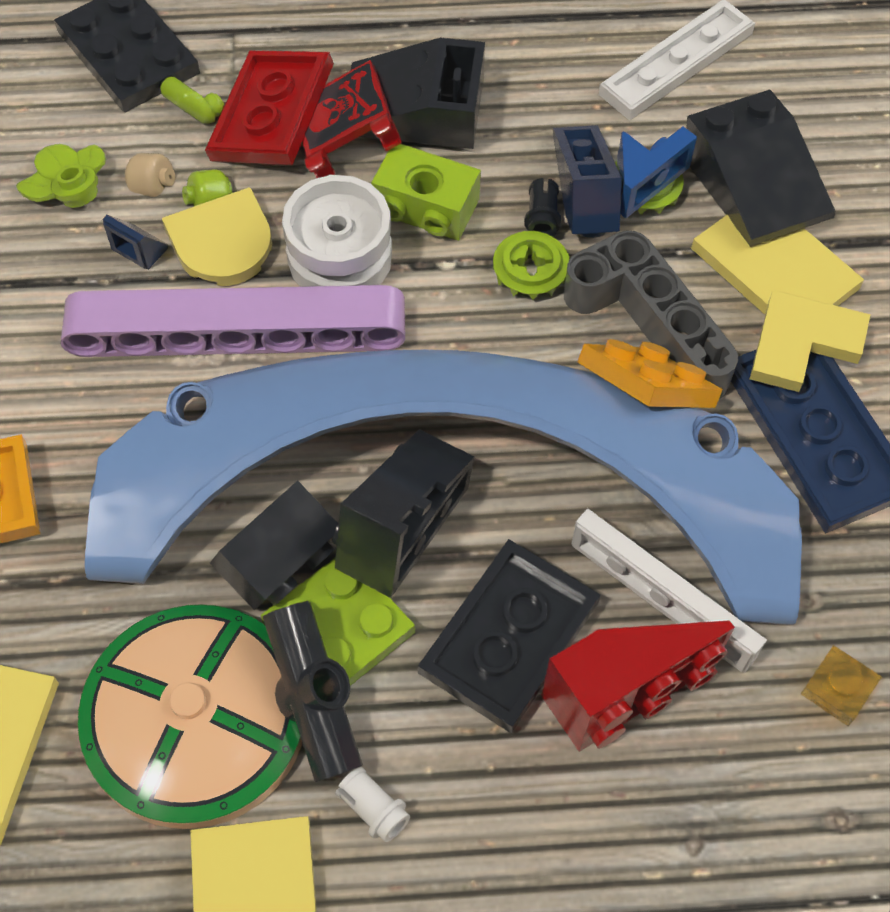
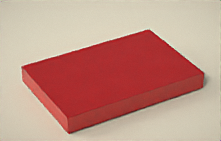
[205,50,334,165]

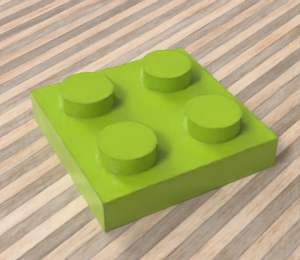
[260,557,415,686]

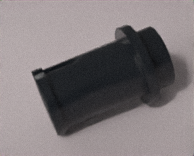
[524,178,562,237]

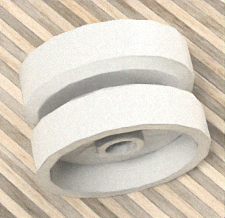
[282,175,392,287]

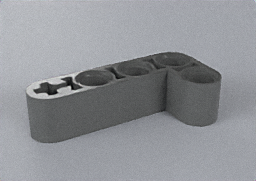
[564,230,738,399]

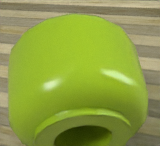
[182,169,232,206]

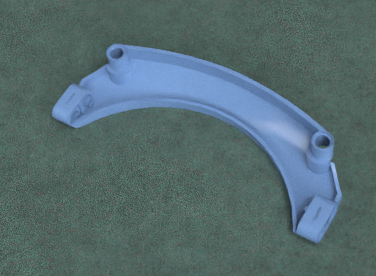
[85,349,802,625]

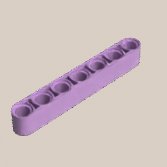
[61,285,405,357]

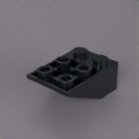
[350,37,485,149]

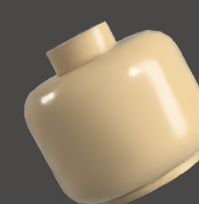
[125,153,175,197]

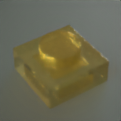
[801,645,882,727]

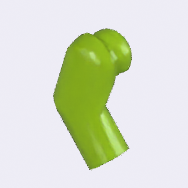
[161,77,225,124]

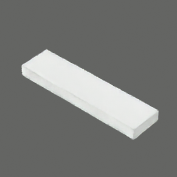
[598,0,755,121]
[571,508,767,673]

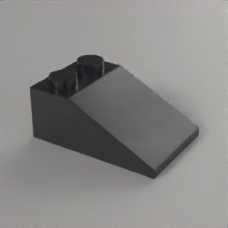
[686,89,836,247]

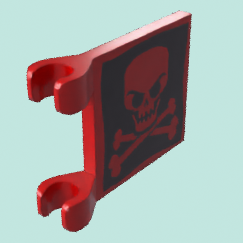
[303,60,402,179]

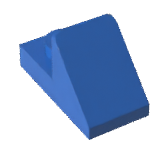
[617,126,697,218]

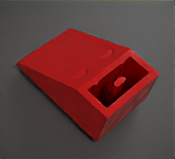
[542,620,735,752]

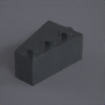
[332,429,475,598]

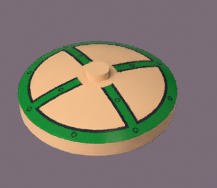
[78,604,302,829]

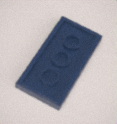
[731,349,890,534]

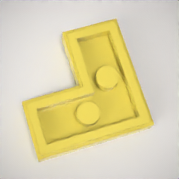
[749,290,871,392]

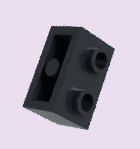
[210,480,339,610]

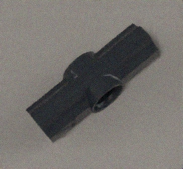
[262,601,363,782]

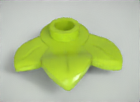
[16,144,106,208]

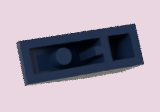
[553,125,622,238]

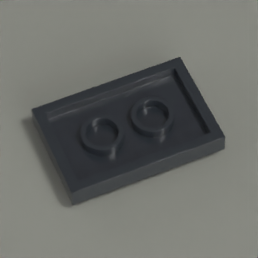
[54,0,200,113]
[418,539,601,733]

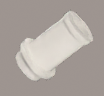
[335,767,410,842]

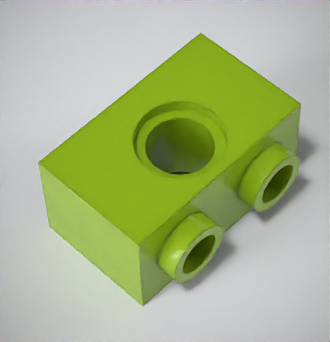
[371,144,481,241]

